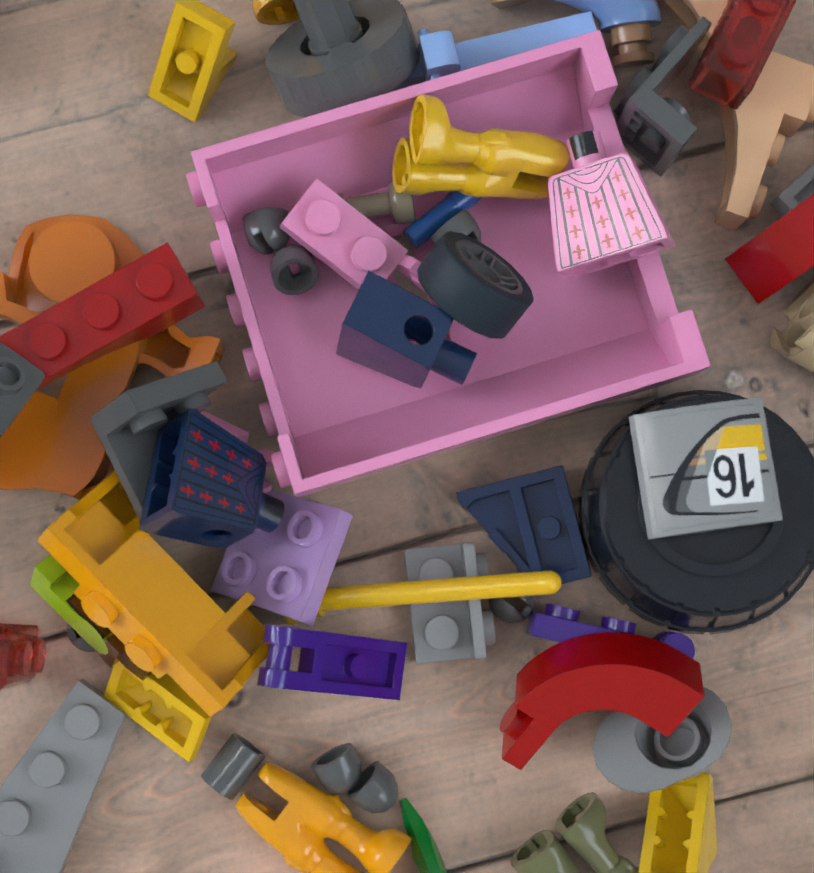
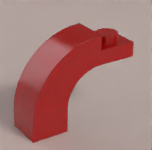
[725,194,814,304]
[499,632,705,770]

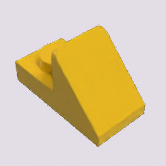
[148,0,237,123]

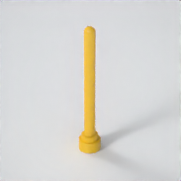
[285,571,562,625]

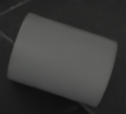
[201,733,265,800]

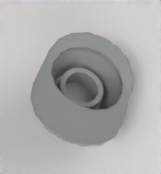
[593,687,732,793]

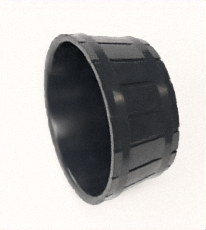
[578,390,814,635]

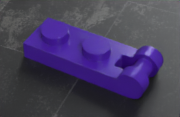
[526,603,695,659]
[257,624,407,700]

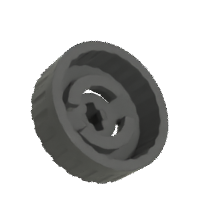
[265,0,420,117]

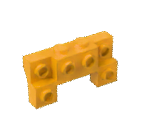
[37,471,282,716]

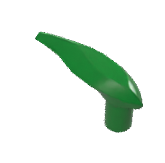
[399,798,447,873]

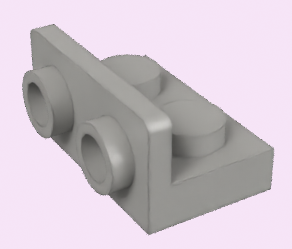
[404,542,496,664]

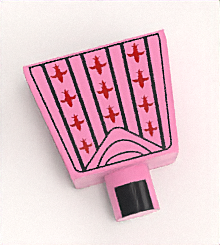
[548,130,675,279]

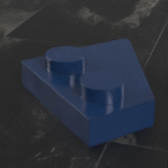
[456,465,592,584]

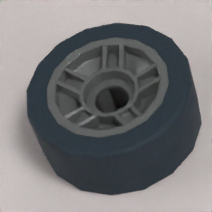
[417,231,534,339]

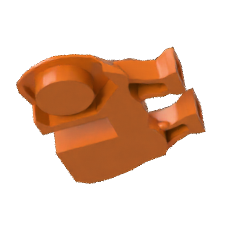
[0,214,225,500]

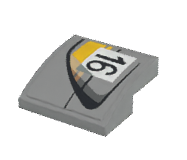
[628,397,783,539]

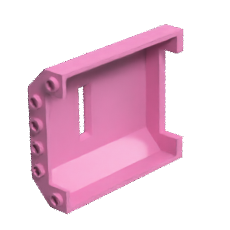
[186,30,711,497]

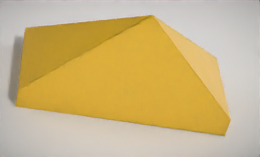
[104,661,212,763]
[638,773,718,873]

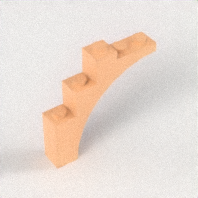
[659,0,814,231]

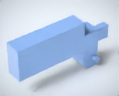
[391,11,597,92]

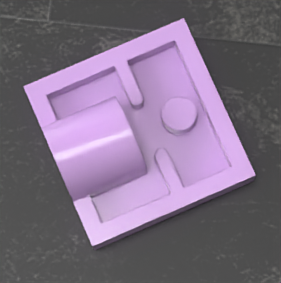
[211,489,353,627]

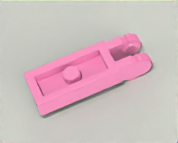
[279,178,425,291]

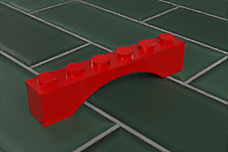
[0,242,206,391]

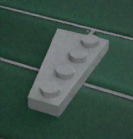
[0,679,127,873]

